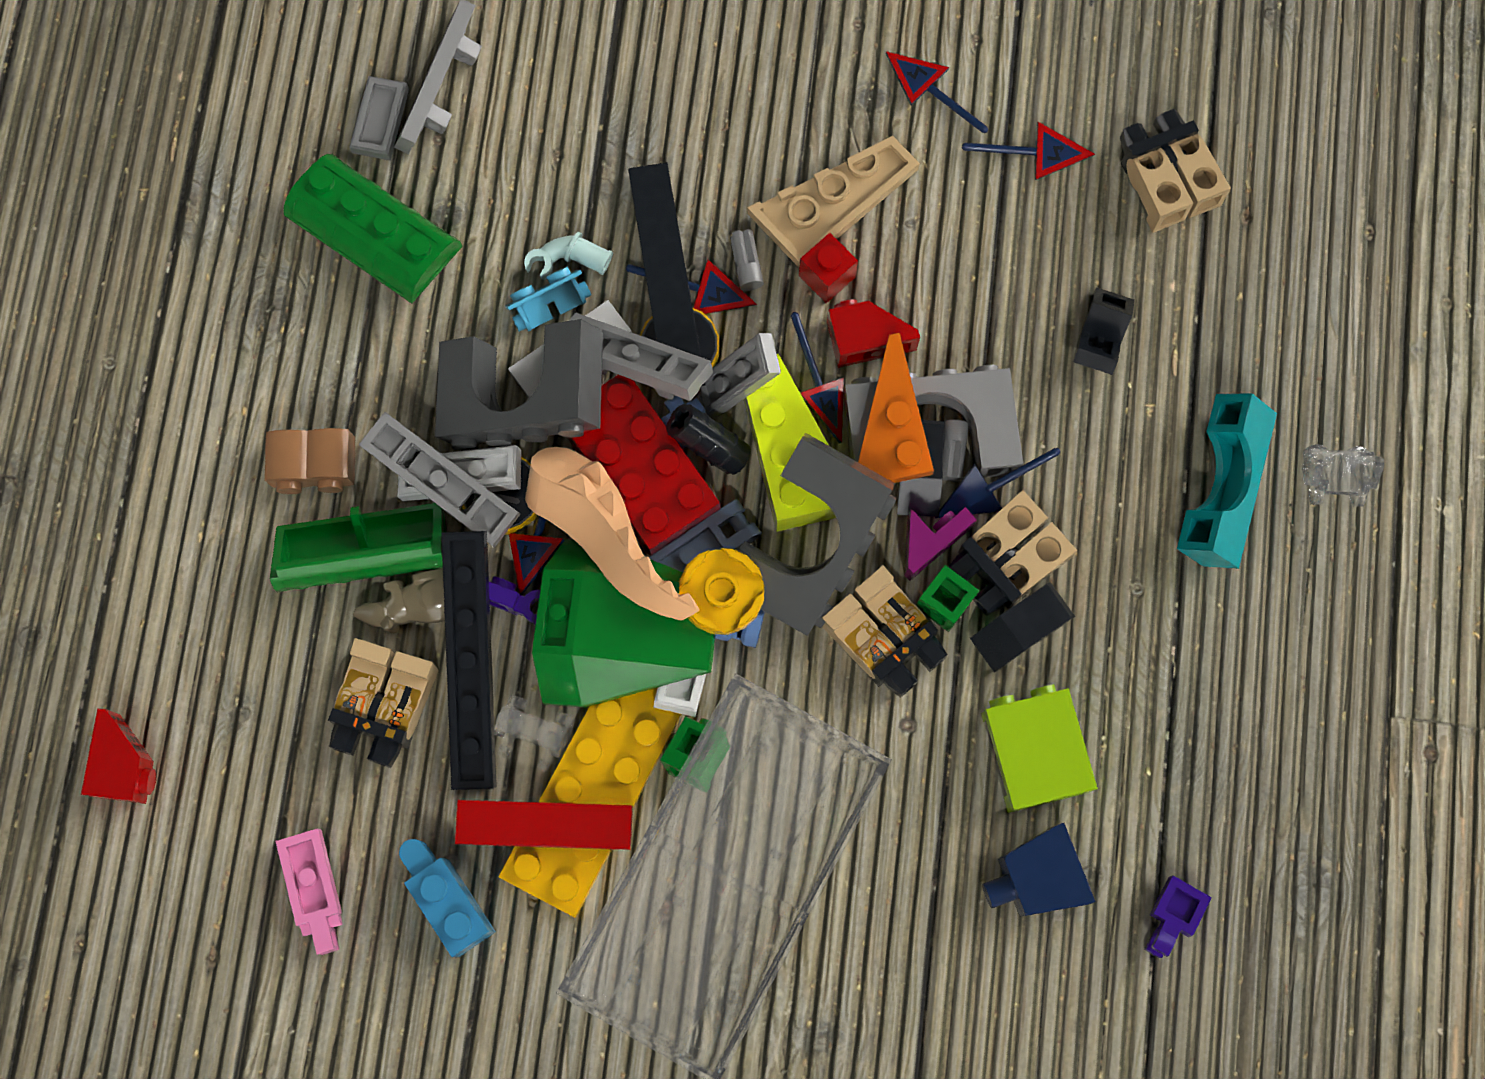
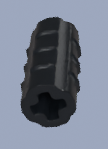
[666,404,751,475]

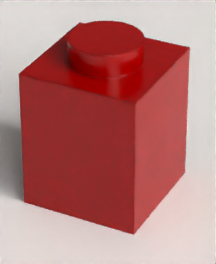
[799,233,858,304]

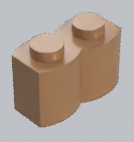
[264,428,355,494]

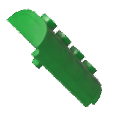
[284,154,462,304]
[269,503,447,592]

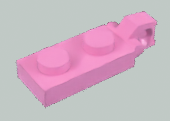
[275,828,343,955]

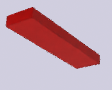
[455,800,633,850]

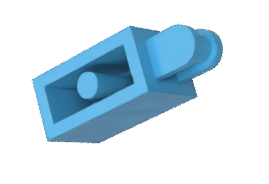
[399,839,496,957]

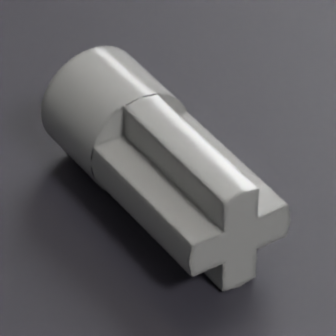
[730,229,764,291]
[943,420,969,482]

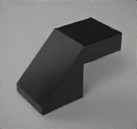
[1073,287,1135,375]
[897,420,944,517]
[970,582,1075,673]

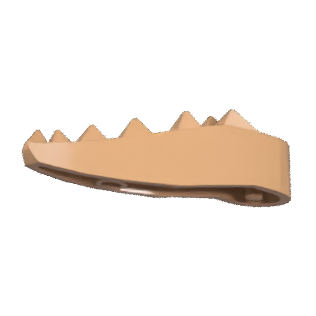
[525,447,700,621]

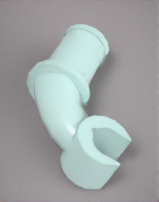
[524,232,613,280]

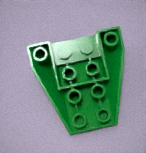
[532,539,716,707]

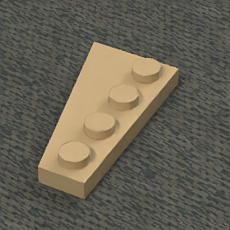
[747,136,920,268]

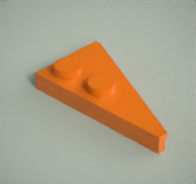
[858,333,934,483]

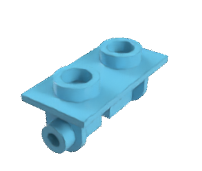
[505,266,591,332]

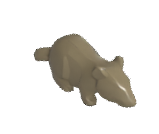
[353,568,445,634]

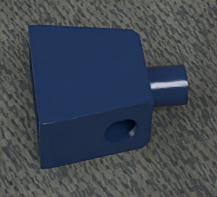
[982,823,1096,917]

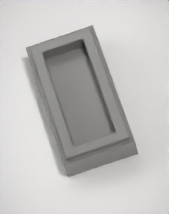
[349,76,409,160]

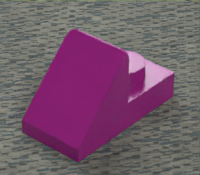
[904,507,977,581]

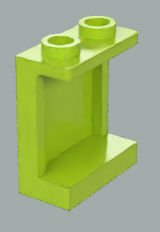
[981,684,1098,813]

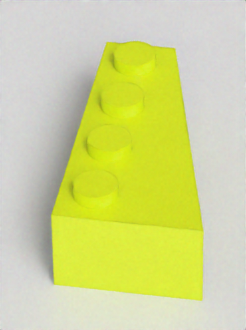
[743,354,836,532]

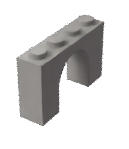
[843,365,1023,487]

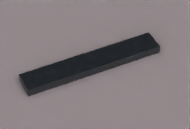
[628,162,705,386]
[441,531,497,790]

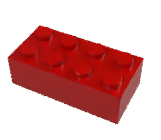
[567,374,720,556]

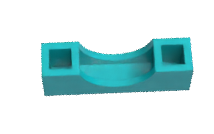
[1177,393,1277,569]

